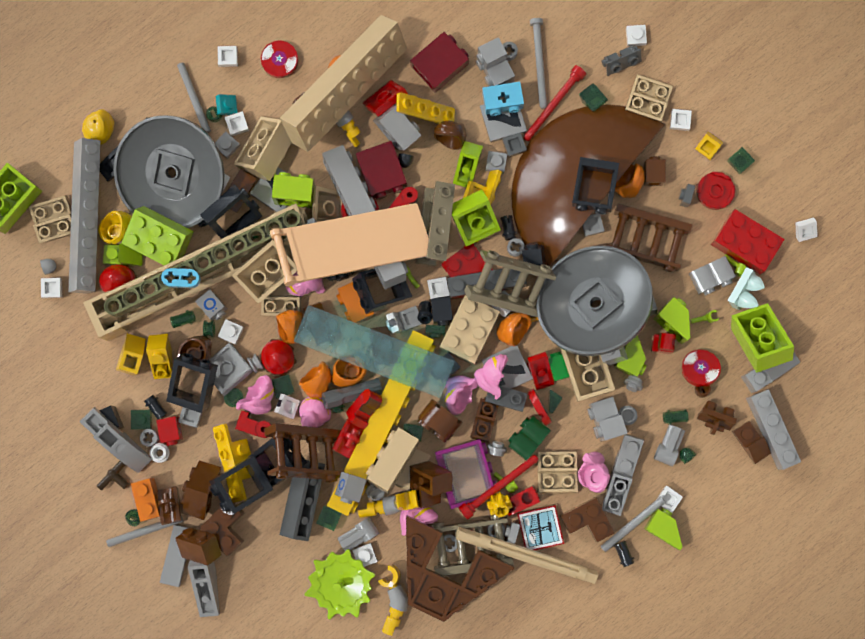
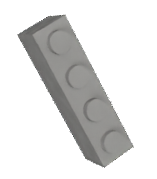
[746,389,801,470]

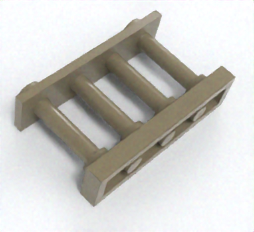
[416,181,455,266]
[464,250,556,317]
[432,515,514,576]

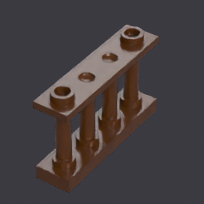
[605,204,692,273]
[264,423,345,483]

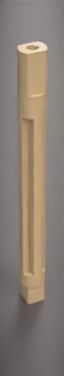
[456,527,598,584]

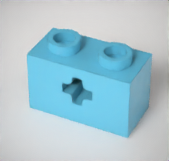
[482,82,524,116]

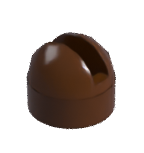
[695,386,711,398]

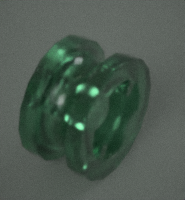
[203,320,215,338]

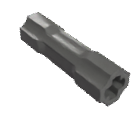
[322,378,382,409]

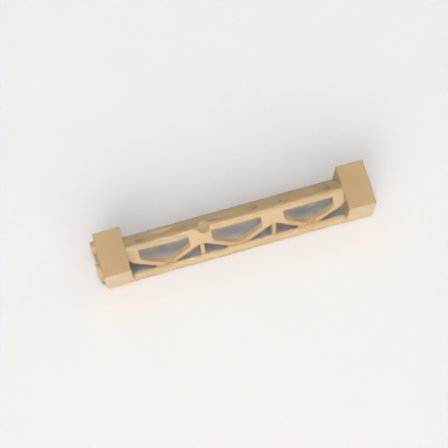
[83,203,309,341]

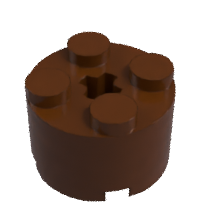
[417,399,463,443]

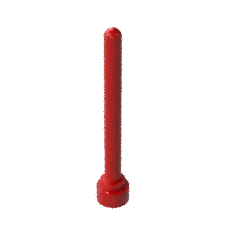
[523,65,587,141]
[458,455,538,520]

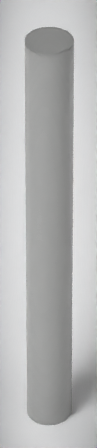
[177,63,211,133]
[601,496,666,552]
[106,516,183,547]

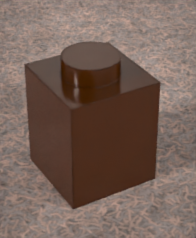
[644,156,666,186]

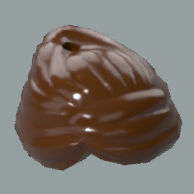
[433,121,467,150]
[177,336,212,369]

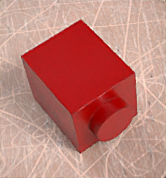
[156,416,183,446]

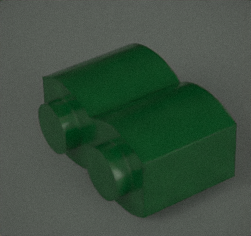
[508,416,551,461]

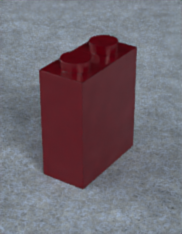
[410,32,469,93]
[355,141,407,200]

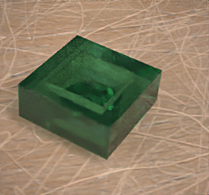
[727,147,755,175]
[426,325,445,339]
[272,374,295,399]
[131,410,152,430]
[316,505,342,531]

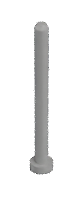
[530,18,547,109]

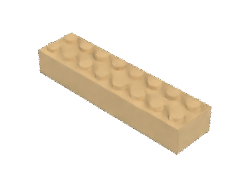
[280,15,407,152]

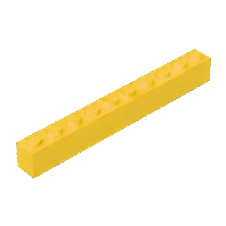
[327,330,436,516]

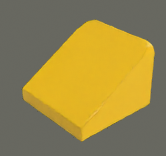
[695,132,723,160]

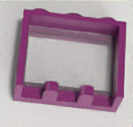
[435,439,496,509]

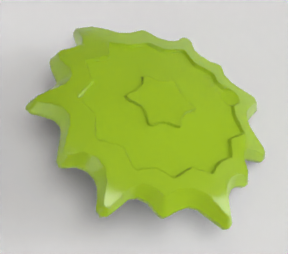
[304,549,375,620]

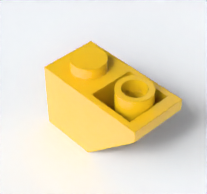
[116,333,146,376]
[146,334,173,379]

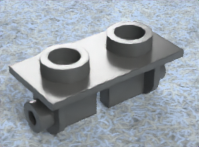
[601,45,642,76]
[485,386,527,412]

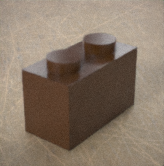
[175,527,222,566]

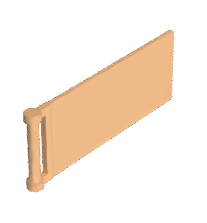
[270,203,429,287]

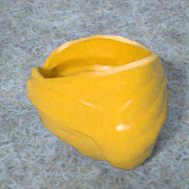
[82,109,115,145]
[98,211,132,244]

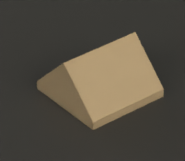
[312,186,342,222]

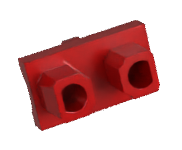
[332,418,364,459]

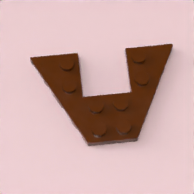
[406,515,514,622]

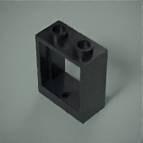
[572,157,619,215]
[200,184,262,239]
[352,269,412,314]
[166,353,218,413]
[248,437,307,488]
[209,456,273,515]

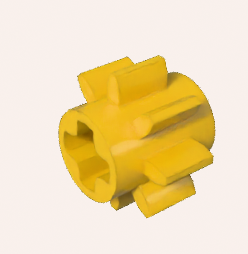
[487,492,512,518]

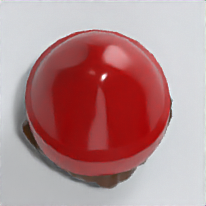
[99,265,137,292]
[261,339,297,375]

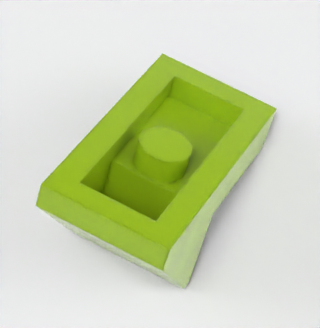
[103,243,143,266]

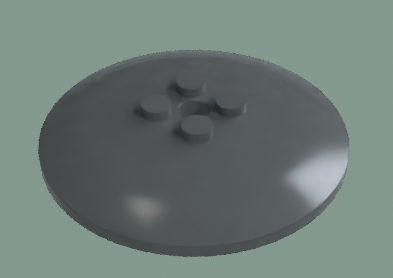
[114,115,225,228]
[536,246,653,356]

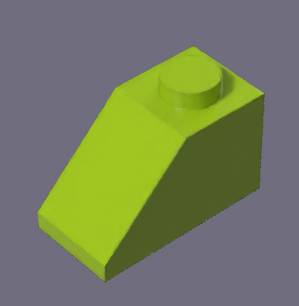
[453,141,483,187]
[614,335,647,377]
[644,508,682,551]

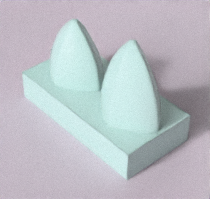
[728,267,765,310]

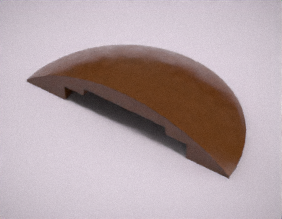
[511,104,665,267]

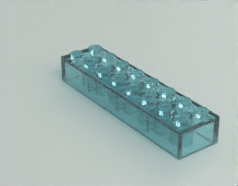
[294,305,455,399]

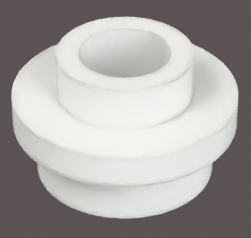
[150,443,170,463]

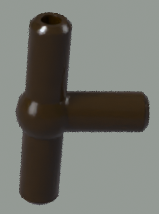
[97,461,129,490]

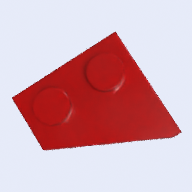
[441,244,493,277]

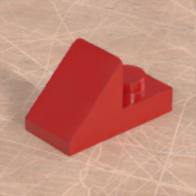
[527,352,554,390]

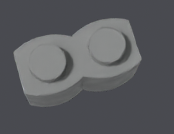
[689,256,736,296]

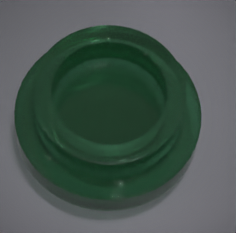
[224,388,244,407]

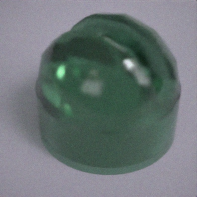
[206,106,222,122]
[679,448,697,464]
[125,509,141,527]

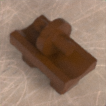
[697,401,737,435]
[157,486,181,525]

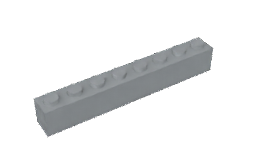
[68,138,100,294]
[322,145,408,289]

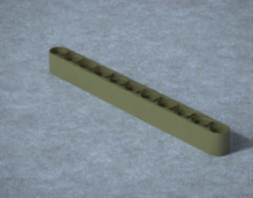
[104,210,302,317]

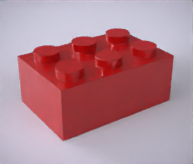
[711,209,785,275]

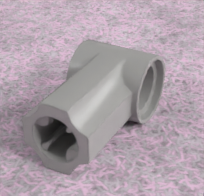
[654,425,685,467]
[338,517,379,551]

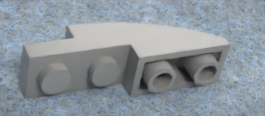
[80,407,152,473]
[602,434,644,516]

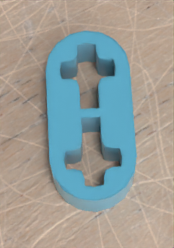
[161,268,201,288]

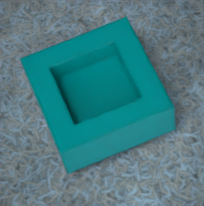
[216,94,238,115]

